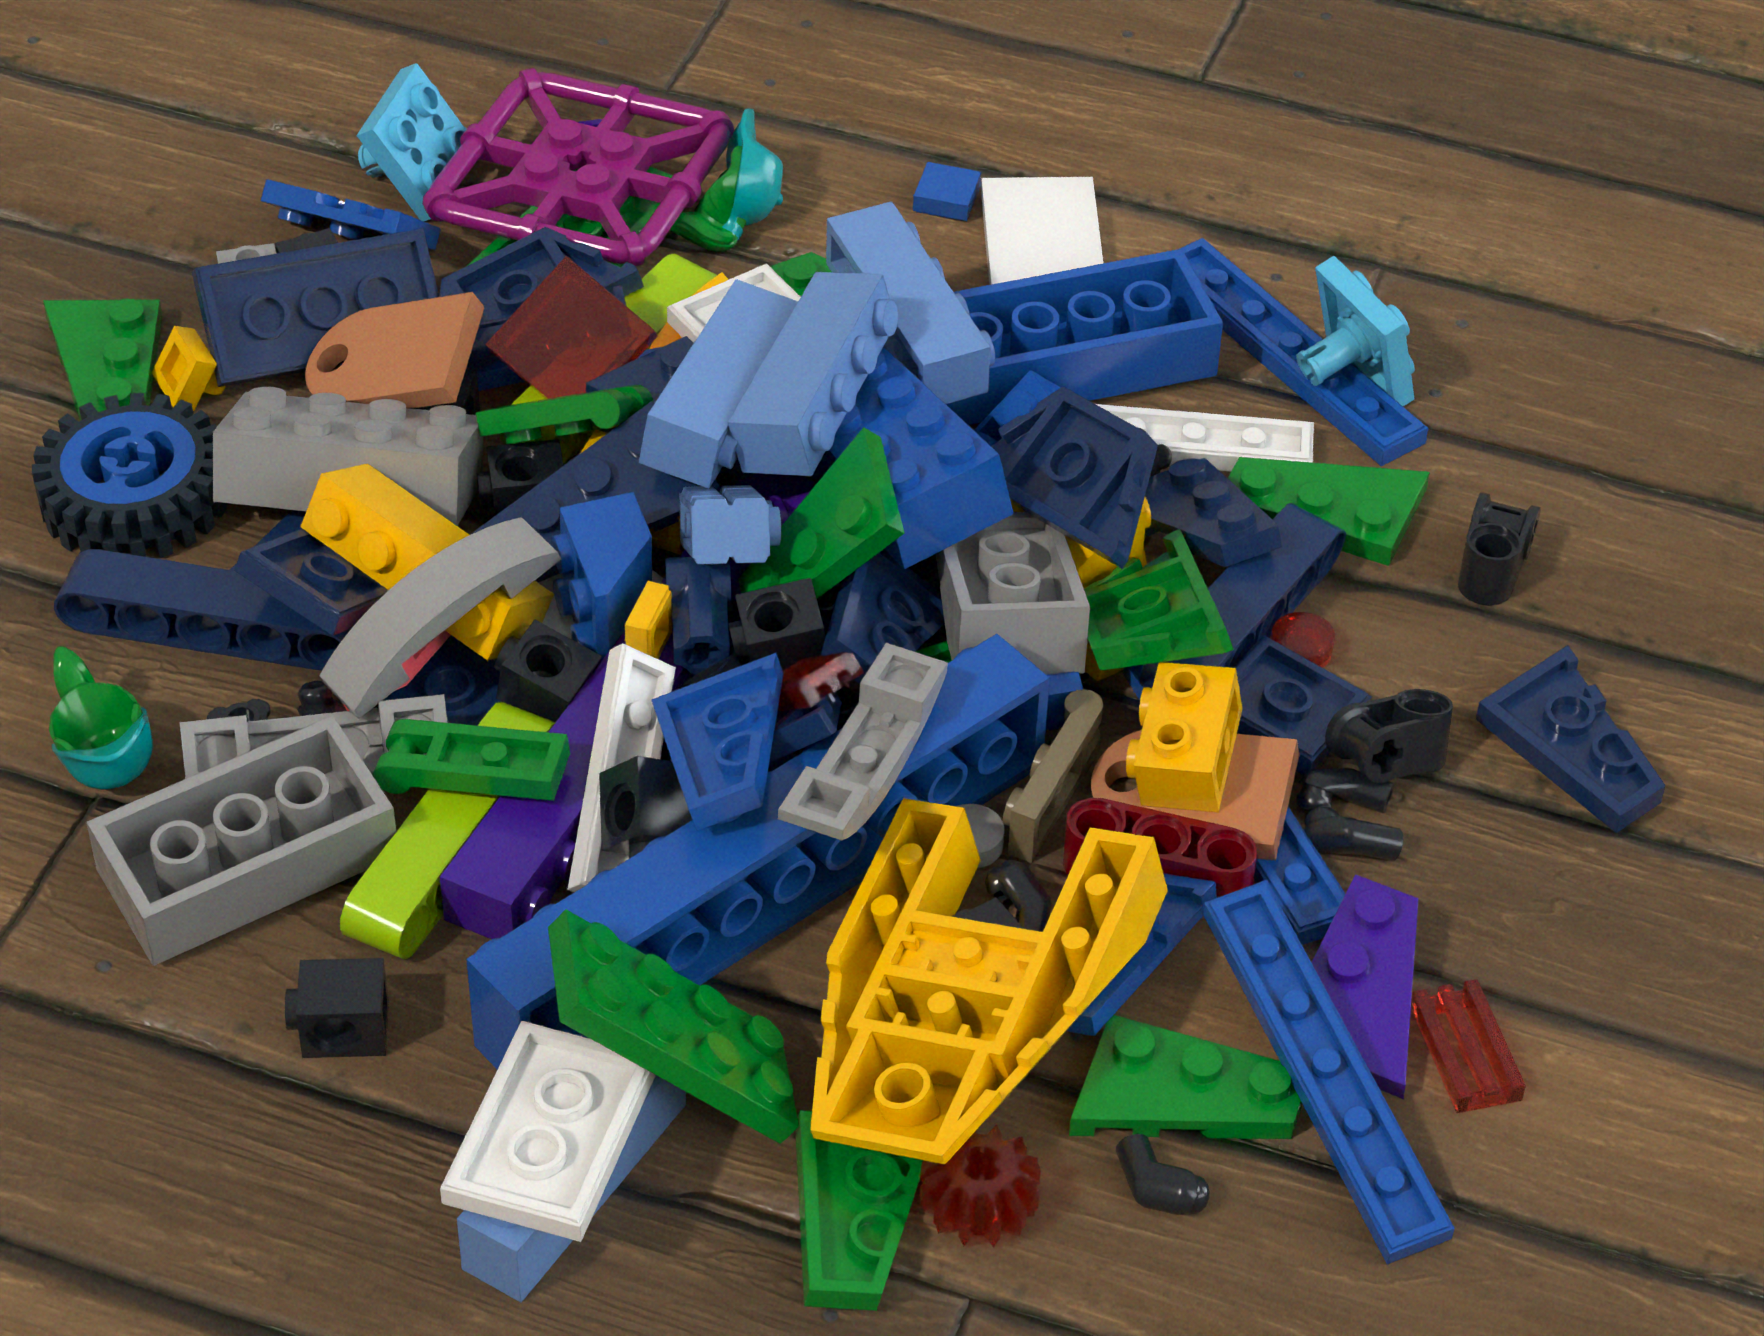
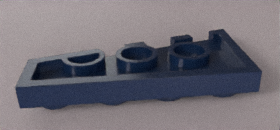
[470,401,721,583]

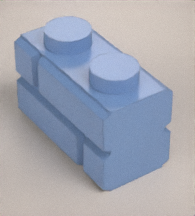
[679,485,781,564]

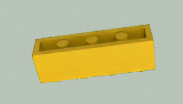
[300,463,554,661]

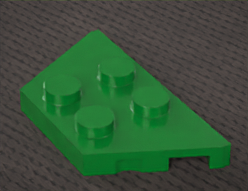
[1084,529,1234,671]

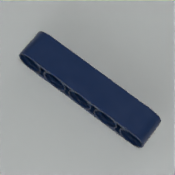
[1140,503,1346,688]
[54,549,352,671]

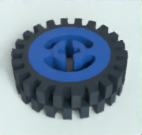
[32,393,227,558]

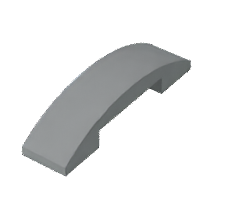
[319,517,561,719]
[778,643,948,840]
[180,694,448,779]

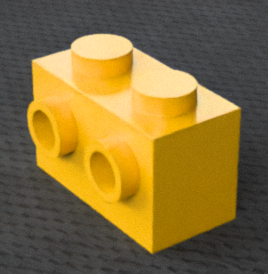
[1126,662,1243,813]

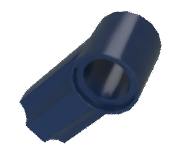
[665,557,731,675]

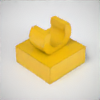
[152,326,226,411]

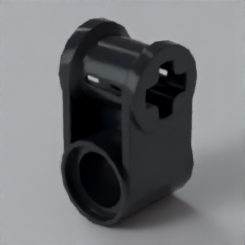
[1458,492,1541,606]
[1325,689,1453,783]

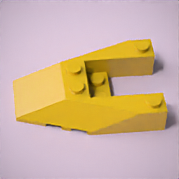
[810,798,1168,1165]

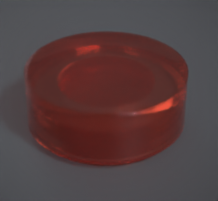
[1271,612,1335,668]

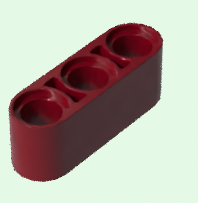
[1063,797,1257,898]

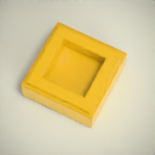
[625,581,672,659]

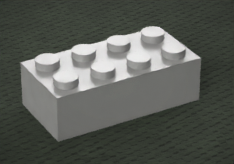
[213,387,483,526]
[86,715,396,966]

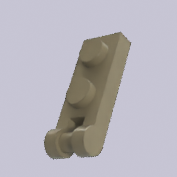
[1003,689,1103,863]

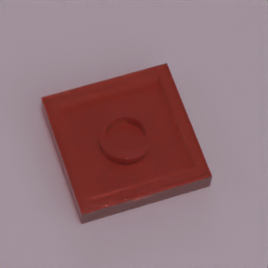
[485,256,658,399]

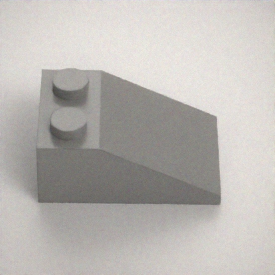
[936,512,1090,675]

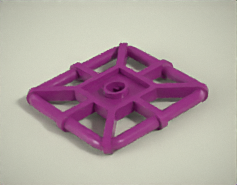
[422,68,734,267]

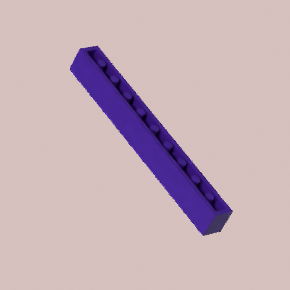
[440,473,817,939]

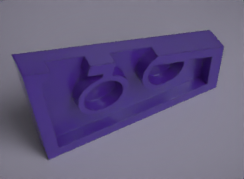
[1312,874,1418,1099]

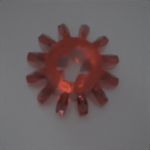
[920,1124,1041,1248]

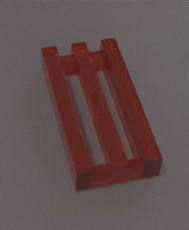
[778,652,864,711]
[1411,979,1526,1113]

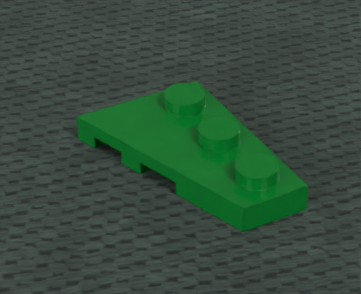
[43,299,163,421]
[738,427,905,599]
[1228,457,1430,566]
[1069,1015,1302,1139]
[795,1110,926,1311]

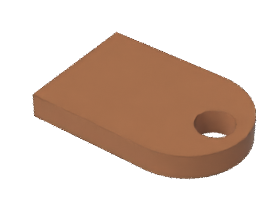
[305,292,484,409]
[1091,730,1299,860]

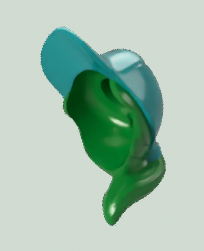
[669,108,783,252]
[49,646,153,790]

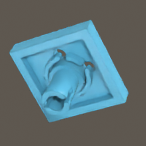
[356,63,466,221]
[1296,256,1415,406]

